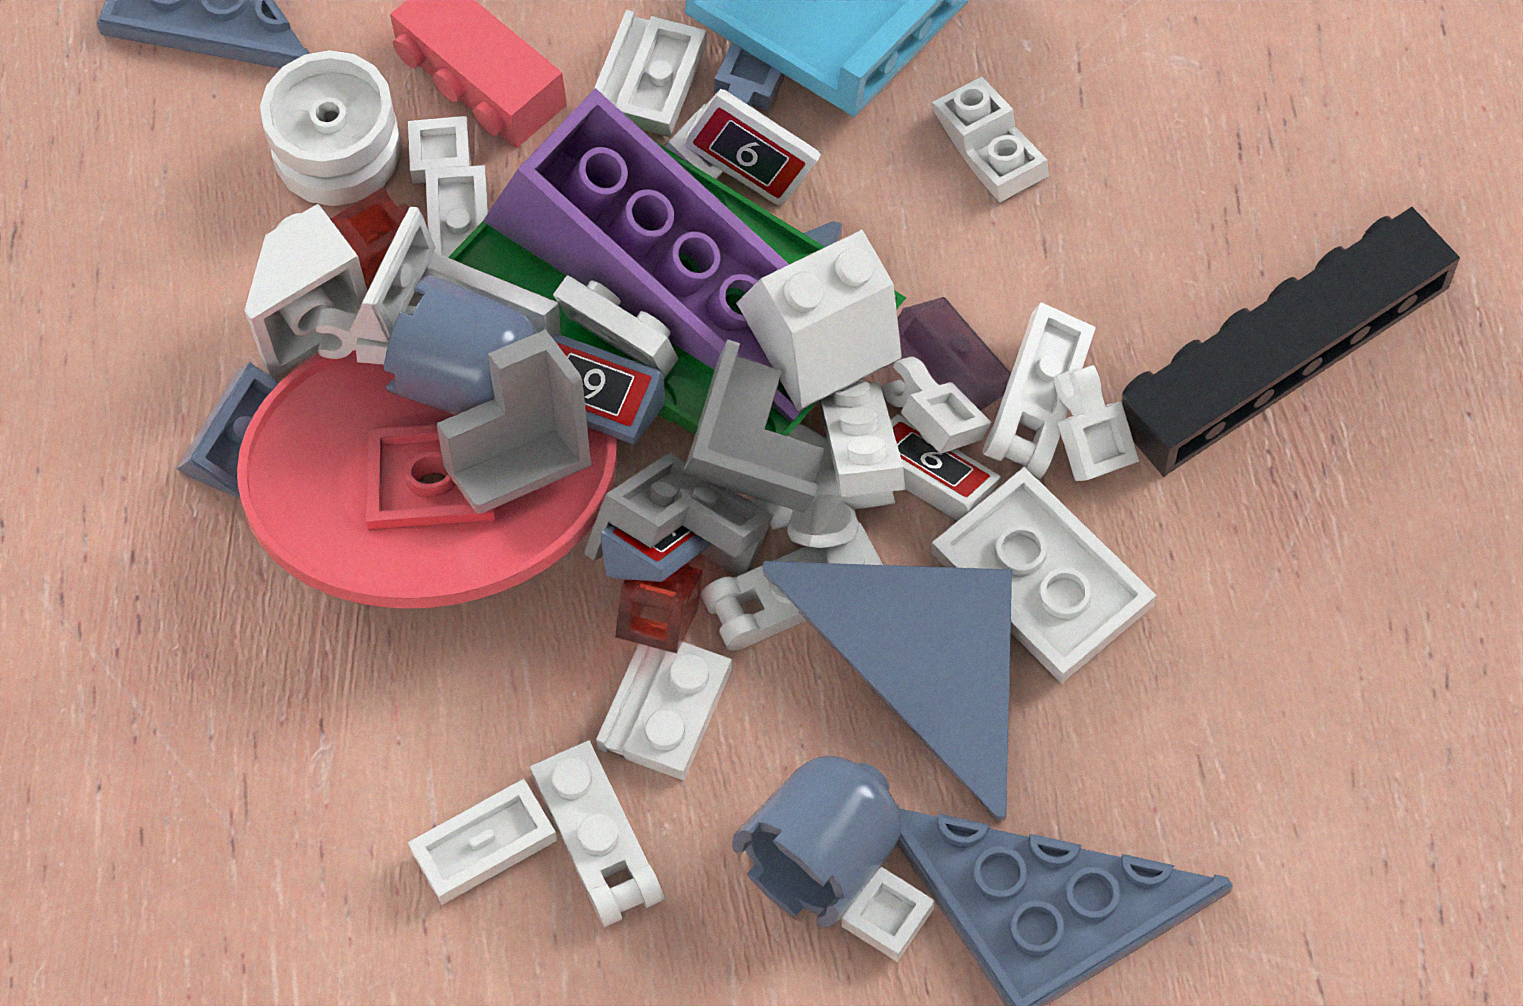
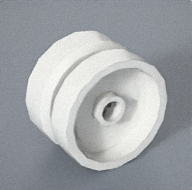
[260,50,402,206]

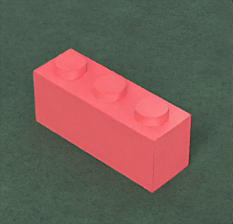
[390,0,567,148]

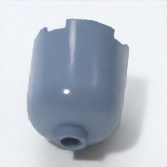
[384,275,537,415]
[732,755,901,928]

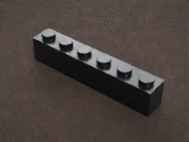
[1122,206,1460,477]

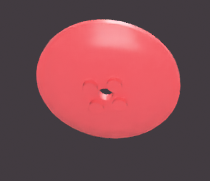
[237,350,618,609]

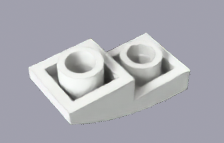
[932,76,1049,203]

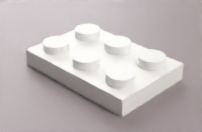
[931,467,1157,684]

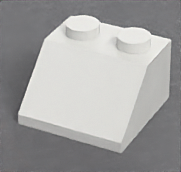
[244,204,368,378]
[736,230,902,411]

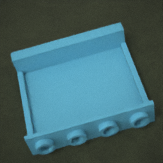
[685,0,969,117]

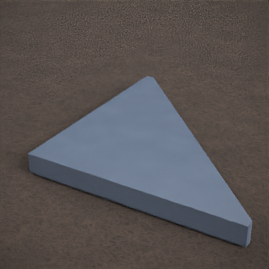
[97,0,310,68]
[763,561,1012,820]
[896,804,1233,1006]

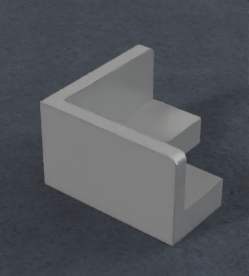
[437,329,592,514]
[683,339,825,513]
[584,453,773,576]

